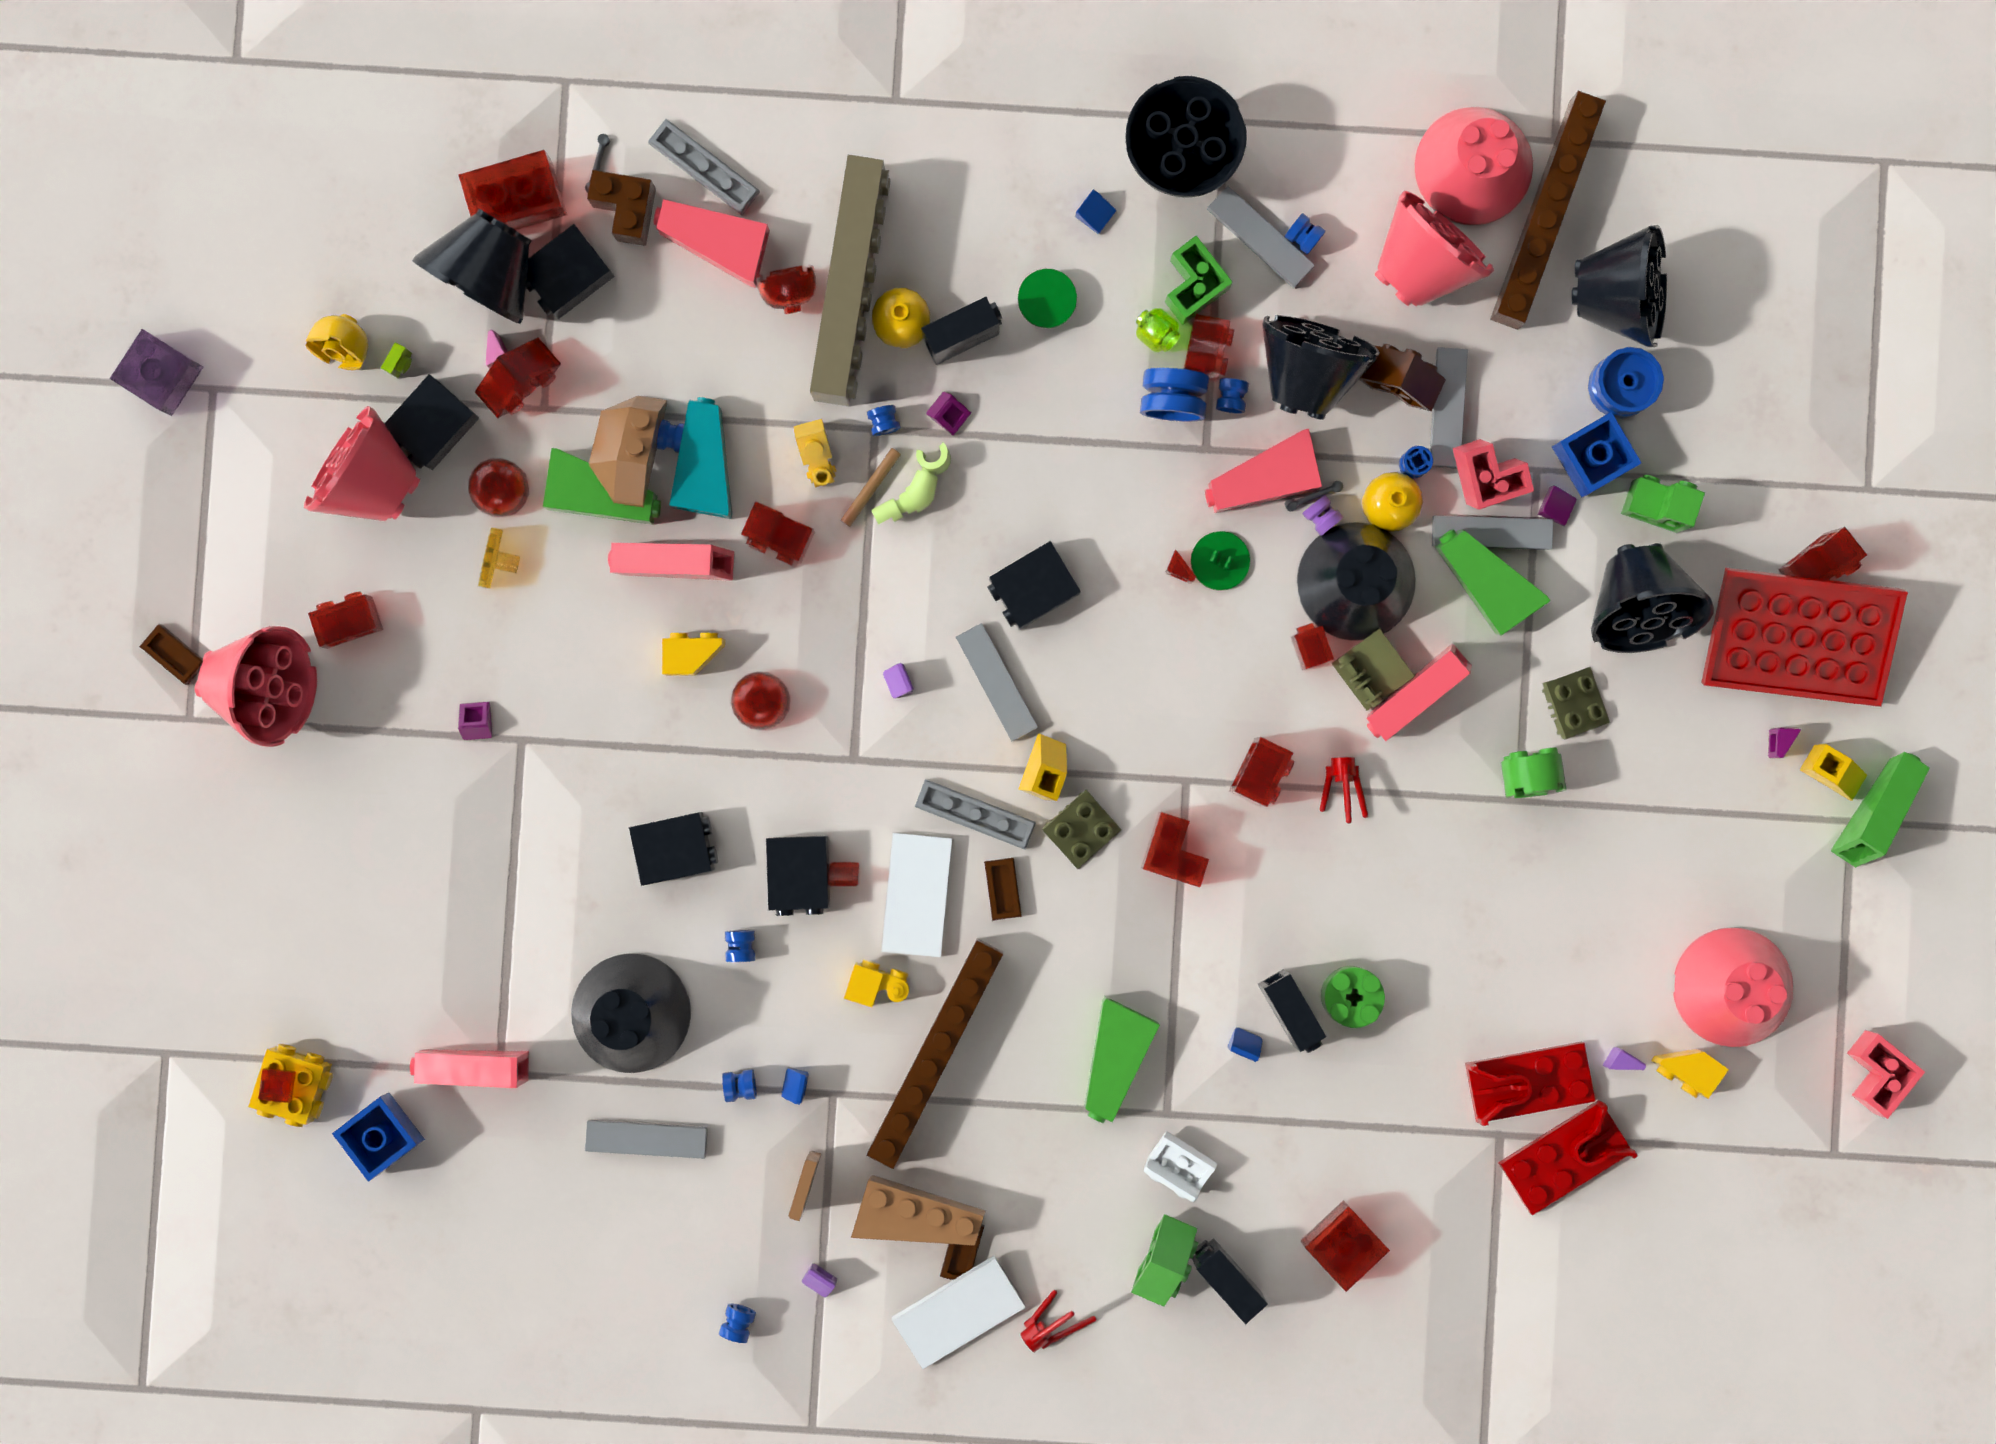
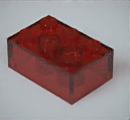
[458,149,567,230]

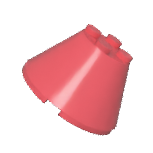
[1415,107,1533,225]
[1375,191,1494,307]
[304,406,420,521]
[195,626,317,747]
[1673,928,1793,1047]

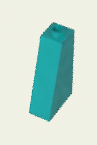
[669,397,732,519]

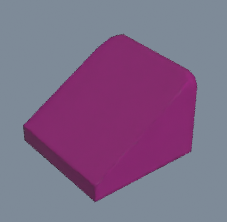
[926,391,972,436]
[1538,485,1577,526]
[458,702,492,740]
[1768,728,1801,758]

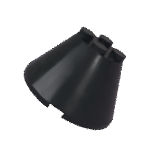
[1125,76,1247,198]
[412,209,532,324]
[1572,225,1667,347]
[1262,315,1380,420]
[1297,522,1416,641]
[1591,543,1714,653]
[571,953,691,1073]

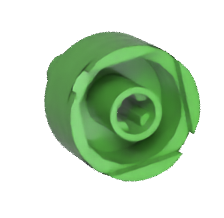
[1501,747,1567,798]
[1321,966,1385,1028]

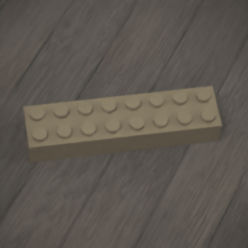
[810,154,890,406]

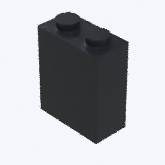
[526,224,615,319]
[921,297,1002,365]
[384,374,479,471]
[987,541,1081,630]
[629,812,718,886]
[766,836,830,916]
[1258,969,1327,1053]
[1192,1238,1268,1325]

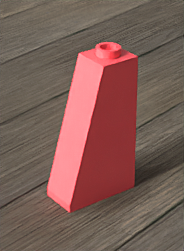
[654,199,770,288]
[1205,429,1322,513]
[608,543,734,581]
[1366,643,1472,741]
[410,1050,529,1088]

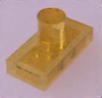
[477,527,520,589]

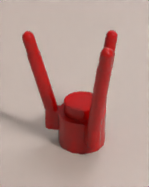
[1320,757,1368,824]
[1020,1290,1097,1353]

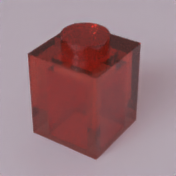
[1291,623,1334,670]

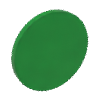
[1018,269,1077,328]
[1191,531,1250,591]

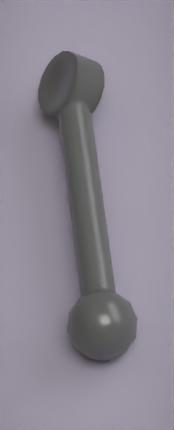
[585,134,610,193]
[1285,481,1343,511]

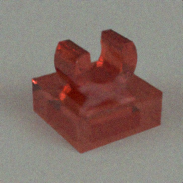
[258,1068,296,1103]

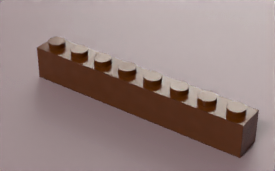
[1490,90,1606,330]
[866,938,1003,1169]

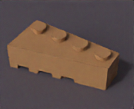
[851,1175,986,1245]

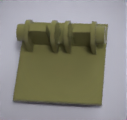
[1331,628,1415,711]
[1542,667,1610,740]
[1042,790,1121,869]

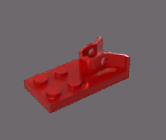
[1465,1041,1596,1126]
[1498,1100,1638,1215]

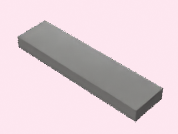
[648,119,760,215]
[1207,186,1315,289]
[1430,347,1468,468]
[1432,515,1553,550]
[956,623,1038,741]
[915,779,1036,850]
[585,1120,708,1159]

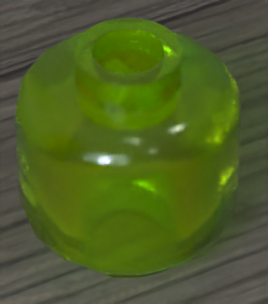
[1136,308,1180,352]

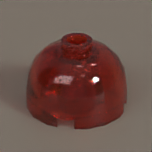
[755,265,816,314]
[468,458,529,517]
[731,671,791,731]

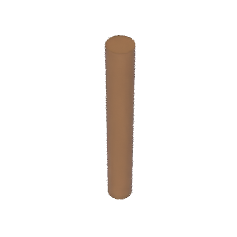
[841,448,901,527]

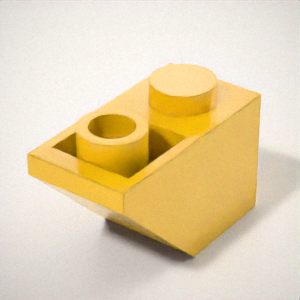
[662,633,725,676]
[1018,734,1067,801]
[1800,744,1867,801]
[1651,1049,1729,1099]

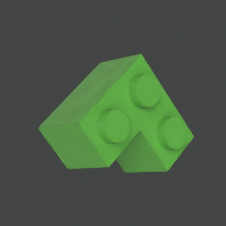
[1165,235,1233,325]
[1621,475,1705,533]
[1131,1214,1198,1307]

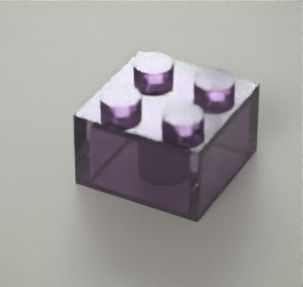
[110,329,204,416]

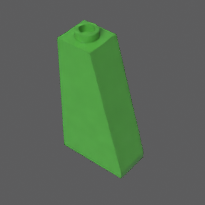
[543,448,661,525]
[1435,529,1550,635]
[1831,752,1930,868]
[1084,996,1160,1123]

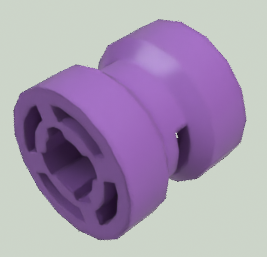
[1302,495,1344,536]

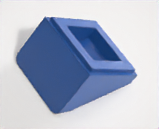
[1075,189,1116,235]
[1227,1028,1263,1062]
[782,1068,809,1105]

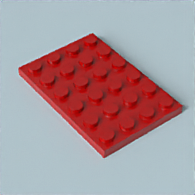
[1701,568,1908,707]

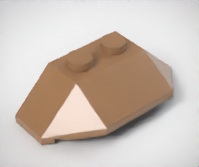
[589,396,667,508]

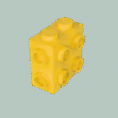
[248,1044,333,1127]

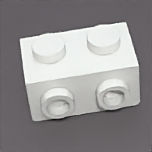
[1144,1131,1217,1203]

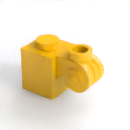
[793,419,837,488]
[844,959,909,1008]

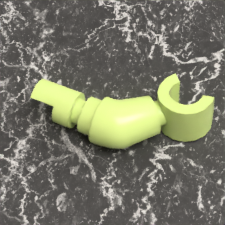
[871,442,951,525]

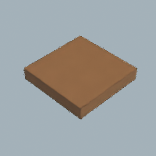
[788,1151,821,1221]

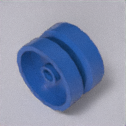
[1588,347,1664,419]
[1140,368,1209,422]

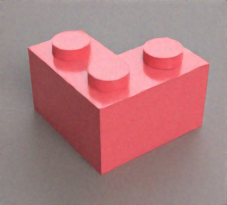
[1452,439,1534,510]
[1847,1030,1925,1119]

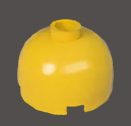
[872,288,930,348]
[305,314,369,370]
[1362,472,1423,532]

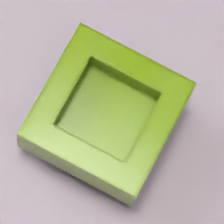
[381,342,412,379]

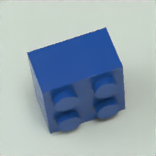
[1552,412,1641,498]
[332,1092,425,1182]

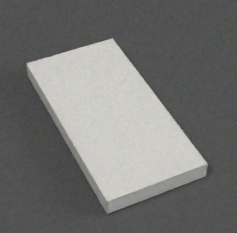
[881,833,952,957]
[892,1255,1026,1369]

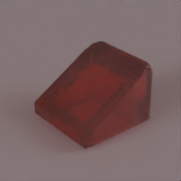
[1165,550,1196,584]
[828,862,860,886]

